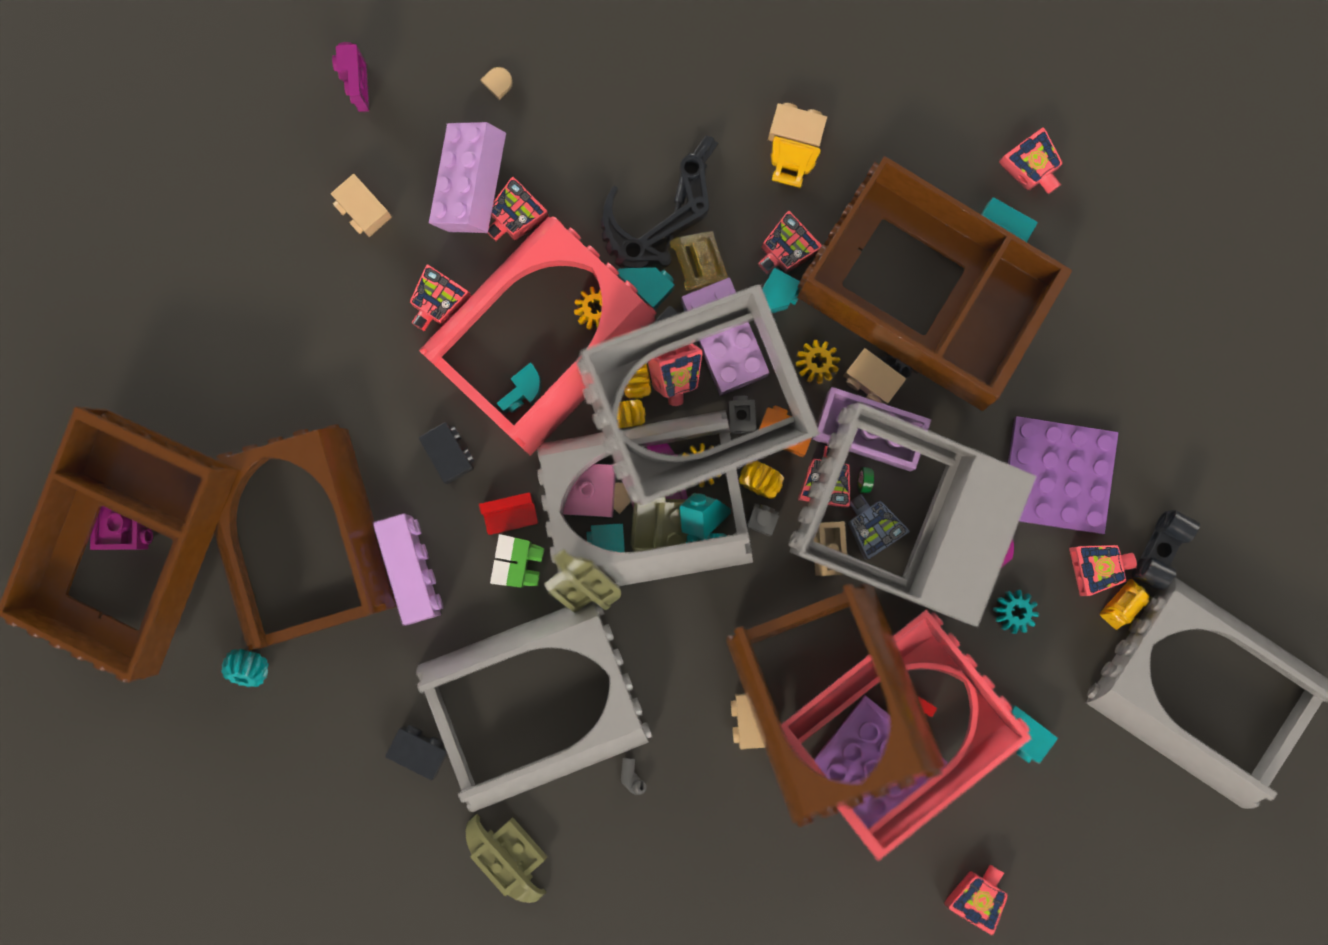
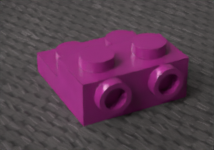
[332,42,369,112]
[90,506,153,550]

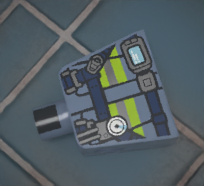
[848,494,909,560]

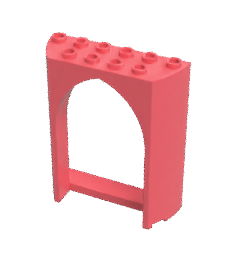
[419,216,657,456]
[782,610,1031,860]

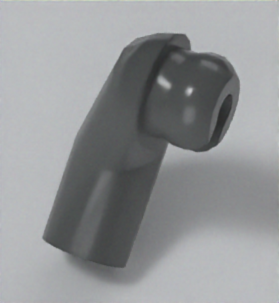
[621,758,647,795]

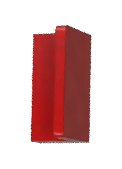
[479,492,538,535]

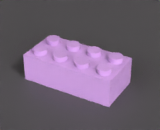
[429,122,506,233]
[681,277,769,396]
[812,387,931,471]
[373,514,443,625]

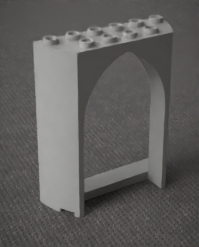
[576,284,820,505]
[537,410,753,586]
[1085,577,1328,809]
[416,601,652,812]

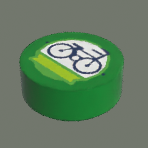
[857,467,874,493]

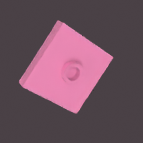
[563,464,616,517]

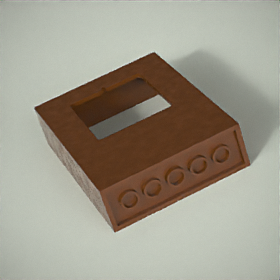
[797,156,1073,411]
[0,406,238,683]

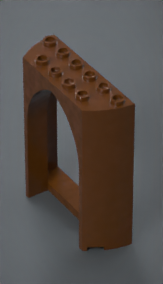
[214,424,398,651]
[726,583,946,828]

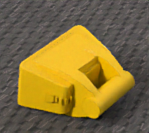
[771,137,821,188]
[1099,579,1150,630]

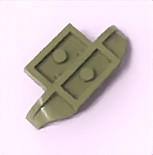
[630,496,687,553]
[545,549,621,613]
[466,814,548,903]

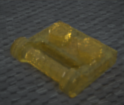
[670,231,728,291]

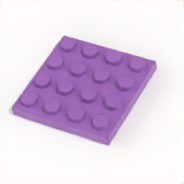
[1008,416,1118,534]
[813,695,948,829]

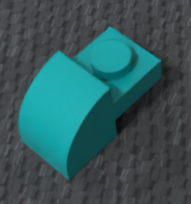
[497,362,542,414]

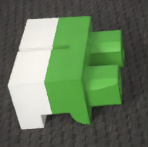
[490,534,545,588]

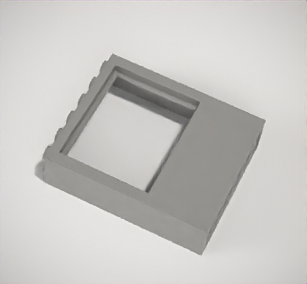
[788,403,1036,627]

